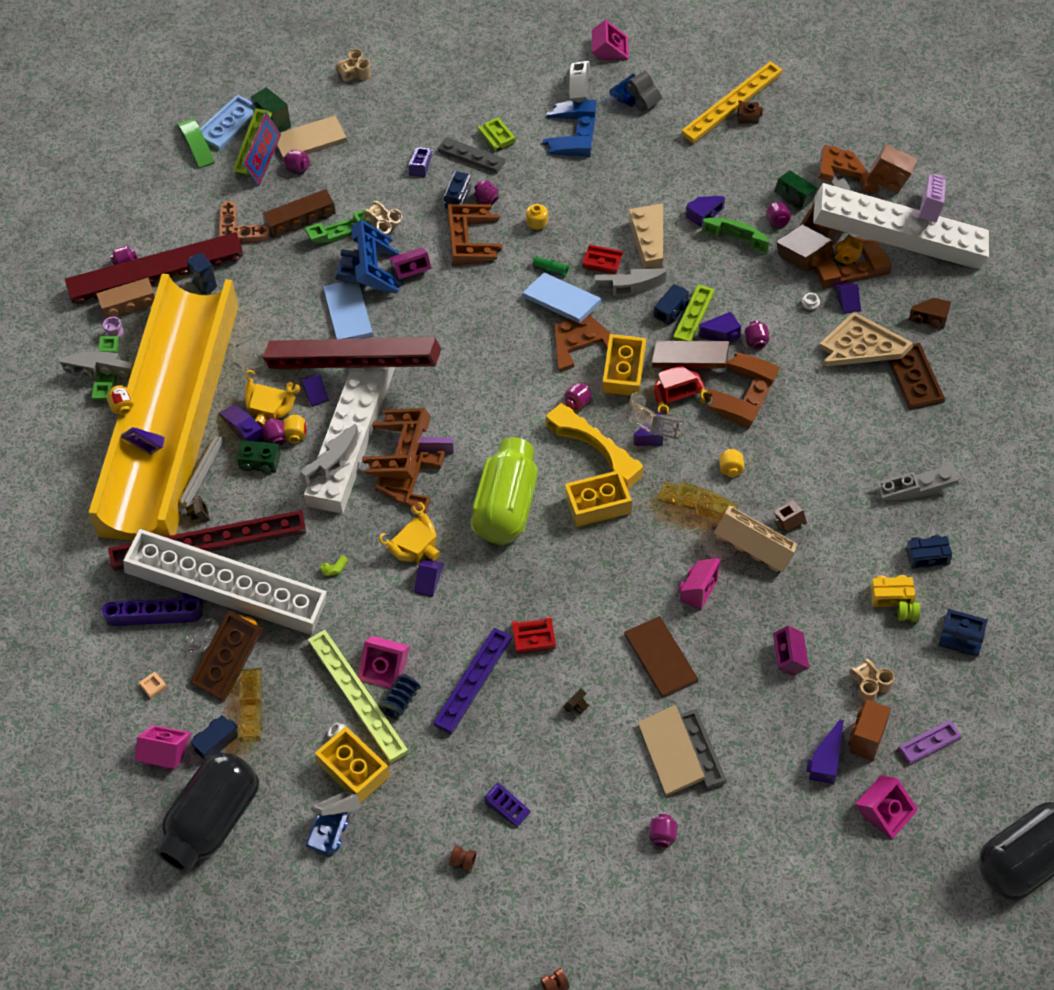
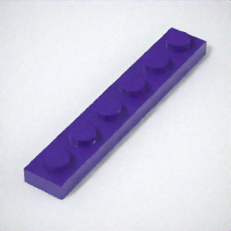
[433,628,512,735]

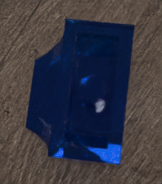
[609,74,636,107]

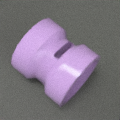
[103,317,124,340]

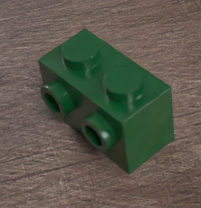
[774,170,818,209]
[237,440,281,473]

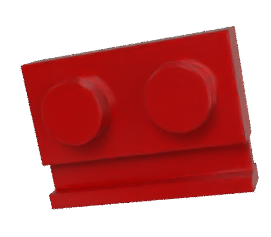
[582,244,623,275]

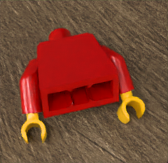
[653,366,711,416]

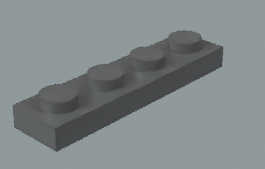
[438,137,505,174]
[680,709,727,790]

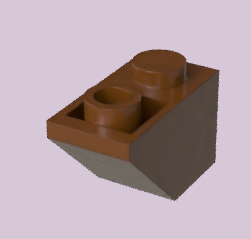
[909,298,951,328]

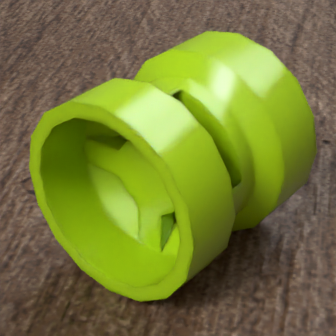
[897,601,920,622]

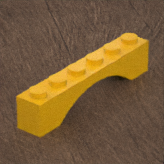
[545,403,643,489]

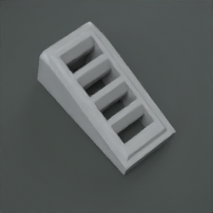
[311,790,361,816]

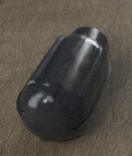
[155,752,259,873]
[979,802,1054,900]

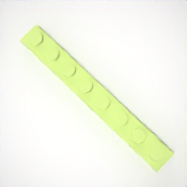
[308,630,408,764]

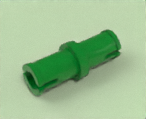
[532,256,569,277]

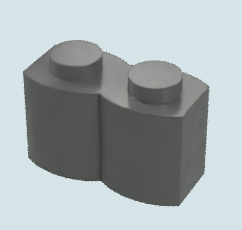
[626,70,662,111]

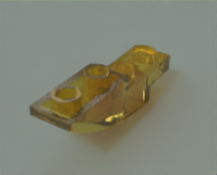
[658,481,738,520]
[239,668,263,743]

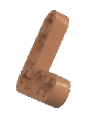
[219,201,270,243]

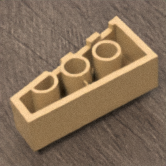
[629,204,663,269]

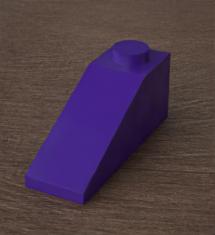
[219,404,264,442]
[806,719,844,784]

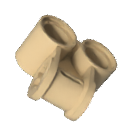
[335,49,372,82]
[363,201,402,235]
[849,659,895,703]

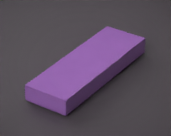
[396,437,454,453]
[898,720,962,766]

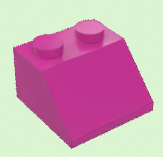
[592,19,629,60]
[678,558,720,610]
[358,636,410,688]
[135,725,191,770]
[855,775,918,839]

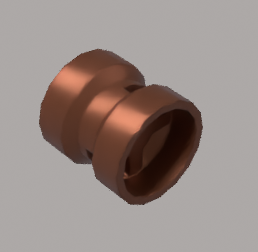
[449,845,476,872]
[540,968,570,990]

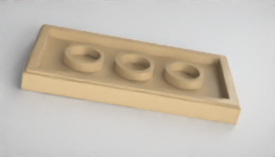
[277,115,347,160]
[638,705,706,796]

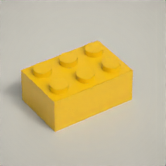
[602,334,646,397]
[565,470,632,527]
[315,726,390,803]

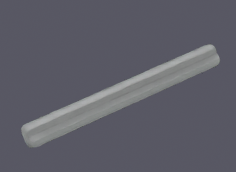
[179,436,223,508]

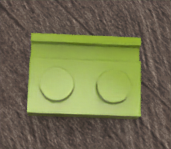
[478,117,516,152]

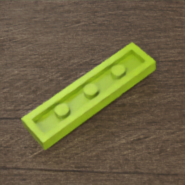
[233,108,272,176]
[673,284,715,341]

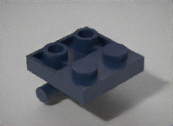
[336,249,365,286]
[938,609,988,657]

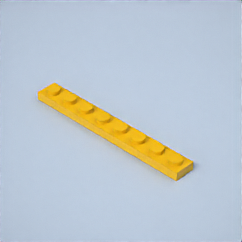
[681,61,782,144]

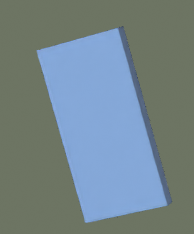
[200,95,254,151]
[523,273,601,323]
[323,282,373,339]

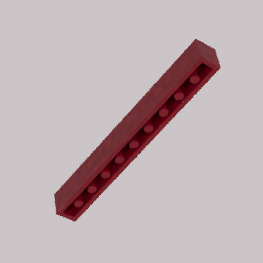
[65,232,243,304]
[263,337,441,369]
[108,510,307,571]

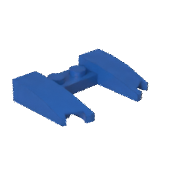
[543,100,597,157]
[351,220,403,294]

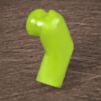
[320,555,348,576]

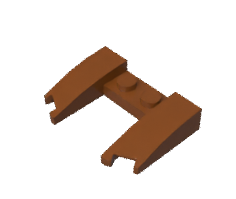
[447,204,503,265]
[814,237,892,289]
[706,352,781,429]
[362,408,431,479]

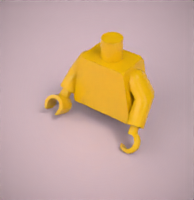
[245,370,300,427]
[379,502,440,563]

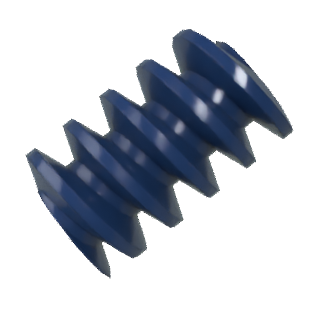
[379,674,421,719]

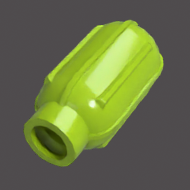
[471,437,538,546]

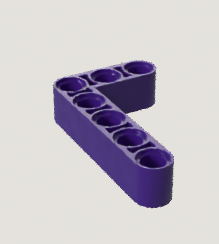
[102,592,203,626]

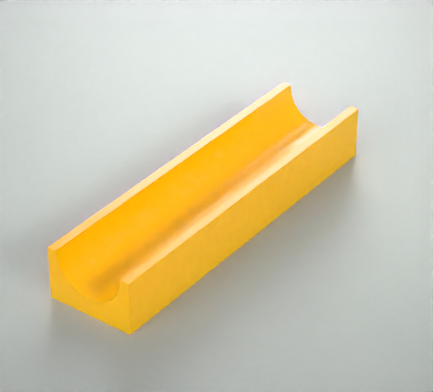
[89,274,239,541]

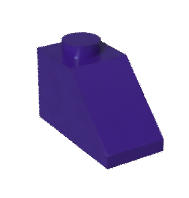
[686,196,725,228]
[698,311,741,342]

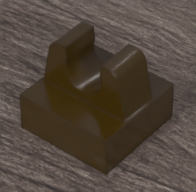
[186,496,210,522]
[563,688,589,714]

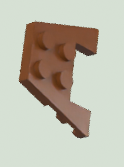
[818,145,880,193]
[555,314,611,372]
[375,451,445,514]

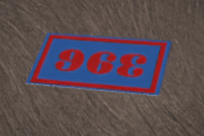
[243,112,281,186]

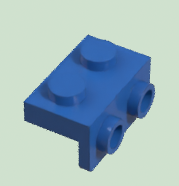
[305,812,348,856]

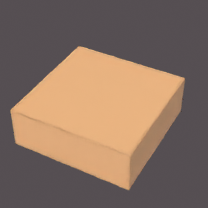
[138,671,167,699]

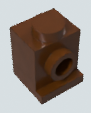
[737,100,763,124]
[774,500,807,532]

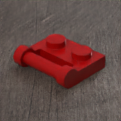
[511,616,556,654]

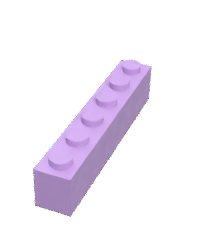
[919,174,946,223]

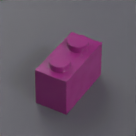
[389,247,432,279]
[773,625,809,676]

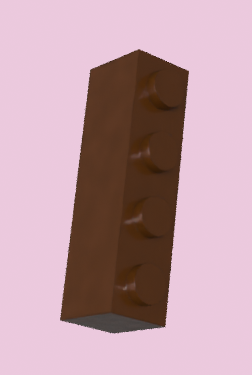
[262,189,336,238]

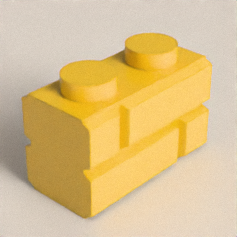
[870,575,915,607]

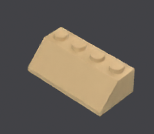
[714,505,797,572]

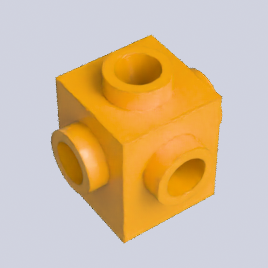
[834,234,863,265]

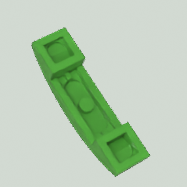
[177,118,215,169]
[305,208,372,243]
[702,218,770,253]
[92,336,119,400]

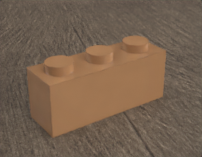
[96,278,155,319]

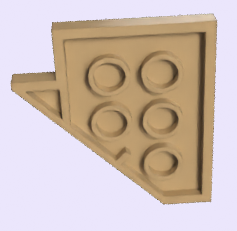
[820,312,913,366]

